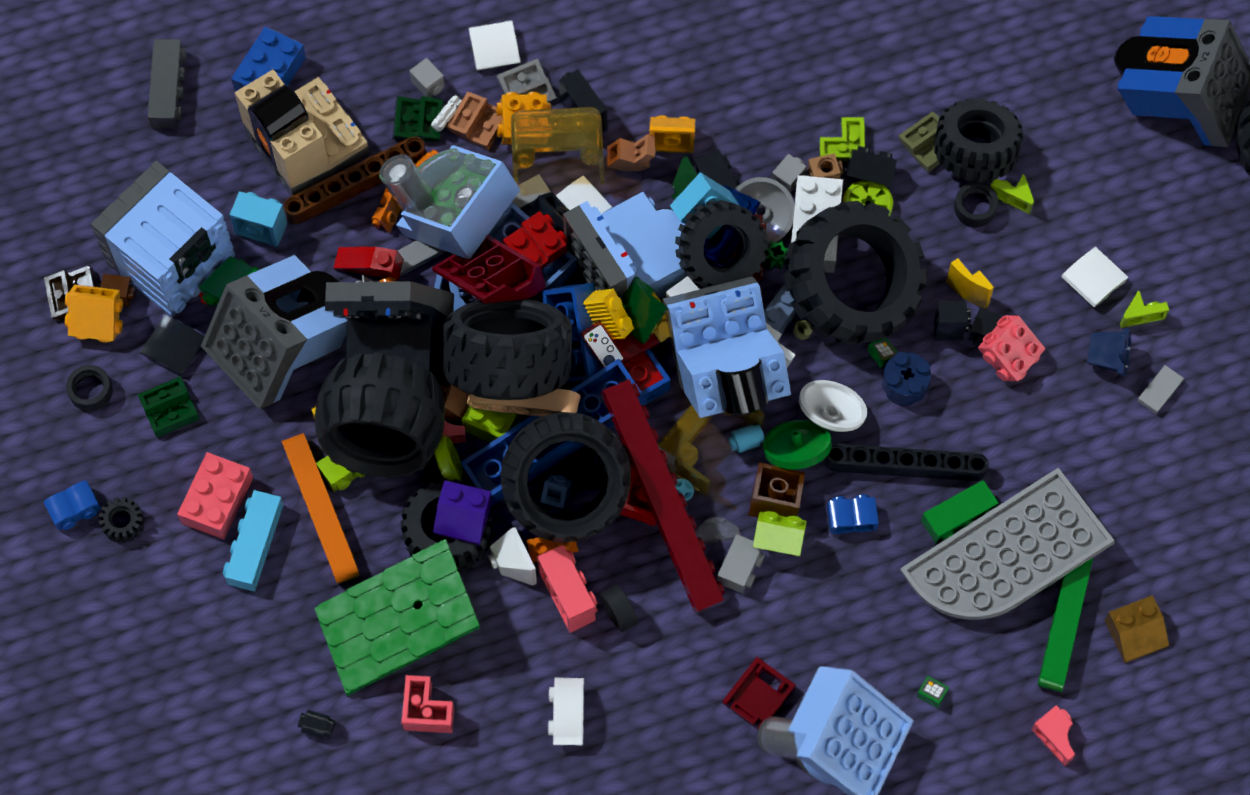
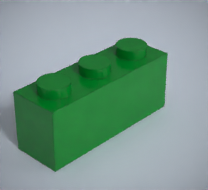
[921,480,999,544]

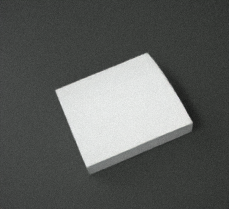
[469,21,520,71]
[556,176,613,214]
[1061,247,1128,307]

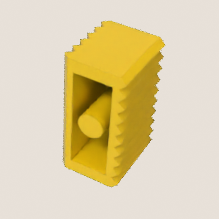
[583,288,634,340]

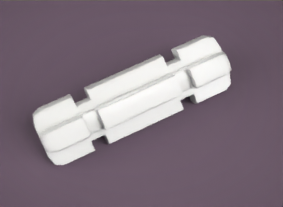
[431,96,462,131]

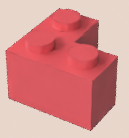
[402,675,454,733]

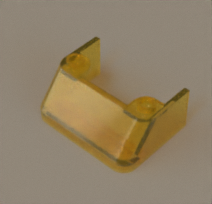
[511,107,605,187]
[658,390,765,497]

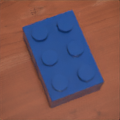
[231,27,306,92]

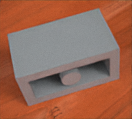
[717,534,765,594]

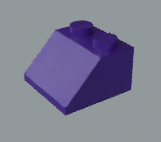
[433,481,492,545]

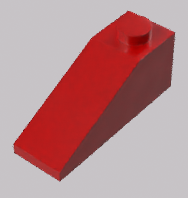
[333,247,404,280]

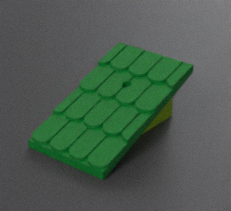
[314,539,480,696]

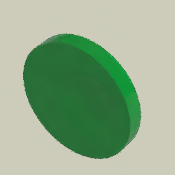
[763,420,832,469]

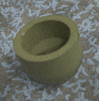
[793,320,813,340]

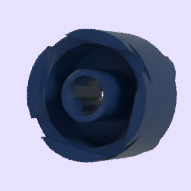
[882,352,931,406]

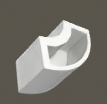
[548,678,584,745]

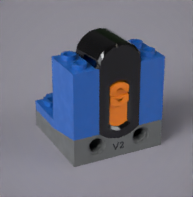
[1114,16,1250,147]

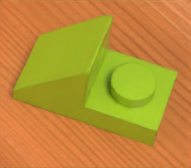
[991,174,1034,214]
[1120,291,1169,328]

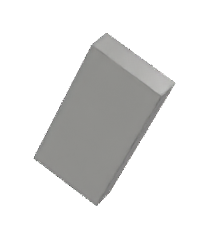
[1137,365,1184,414]

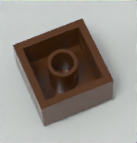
[748,462,805,518]

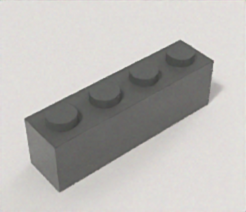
[148,39,187,128]

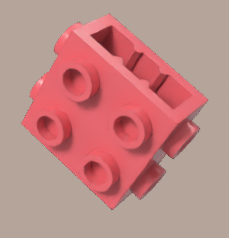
[978,315,1046,382]

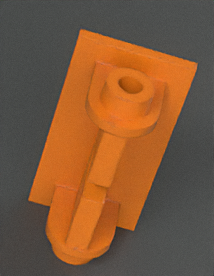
[371,185,404,233]
[526,537,578,563]

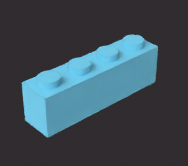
[223,490,284,592]

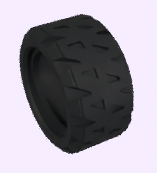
[443,299,572,400]

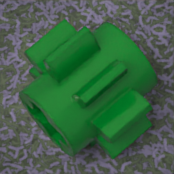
[762,241,788,270]

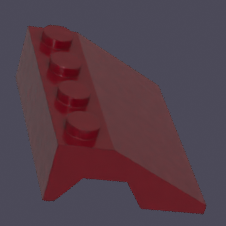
[432,235,546,303]

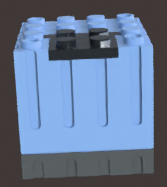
[91,161,235,317]

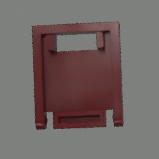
[722,657,796,732]

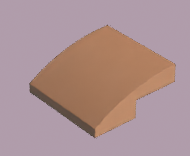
[446,92,501,150]

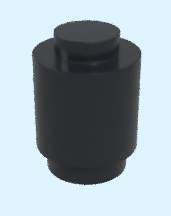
[298,709,336,739]

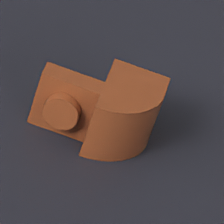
[607,134,656,171]

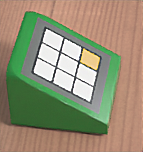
[867,338,898,368]
[916,676,949,709]

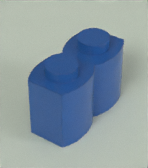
[43,480,101,530]
[827,494,879,534]

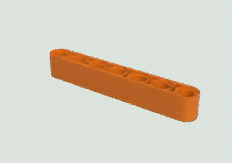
[282,433,360,584]

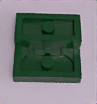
[392,96,443,142]
[621,276,668,345]
[137,376,200,438]

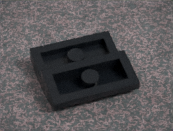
[140,315,205,376]

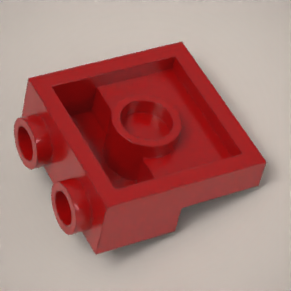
[503,211,568,269]

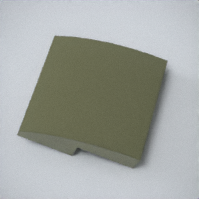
[898,112,940,172]

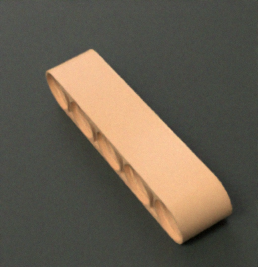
[467,389,581,417]

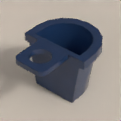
[1087,328,1132,377]

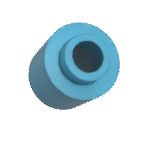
[728,424,765,453]

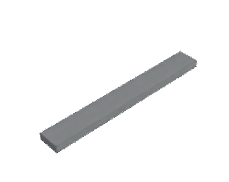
[398,174,551,277]

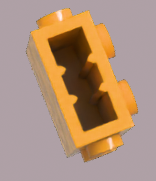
[496,92,552,145]
[65,285,123,343]

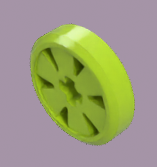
[843,180,893,216]
[434,435,464,482]

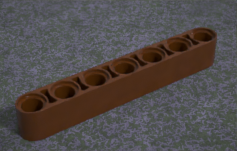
[284,137,426,225]

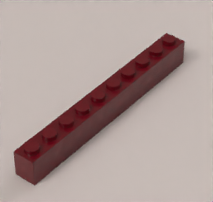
[601,379,725,612]

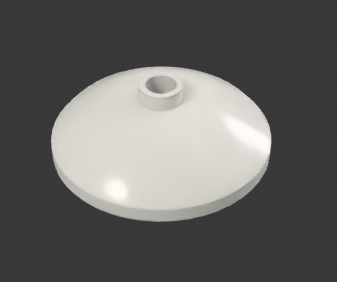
[799,380,867,432]

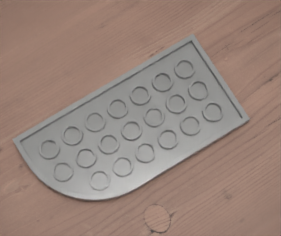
[900,468,1114,620]

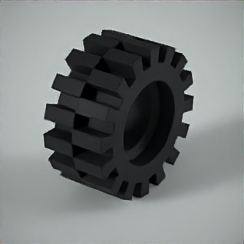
[99,497,145,543]

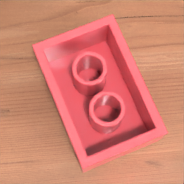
[177,452,253,540]
[537,545,598,633]

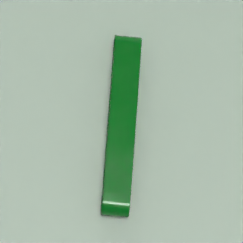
[1037,558,1093,693]

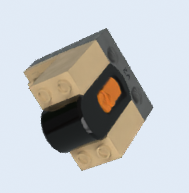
[234,69,369,196]

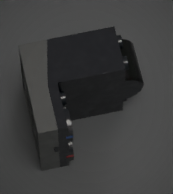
[325,281,454,386]

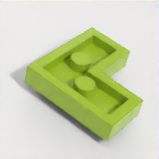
[819,117,865,161]

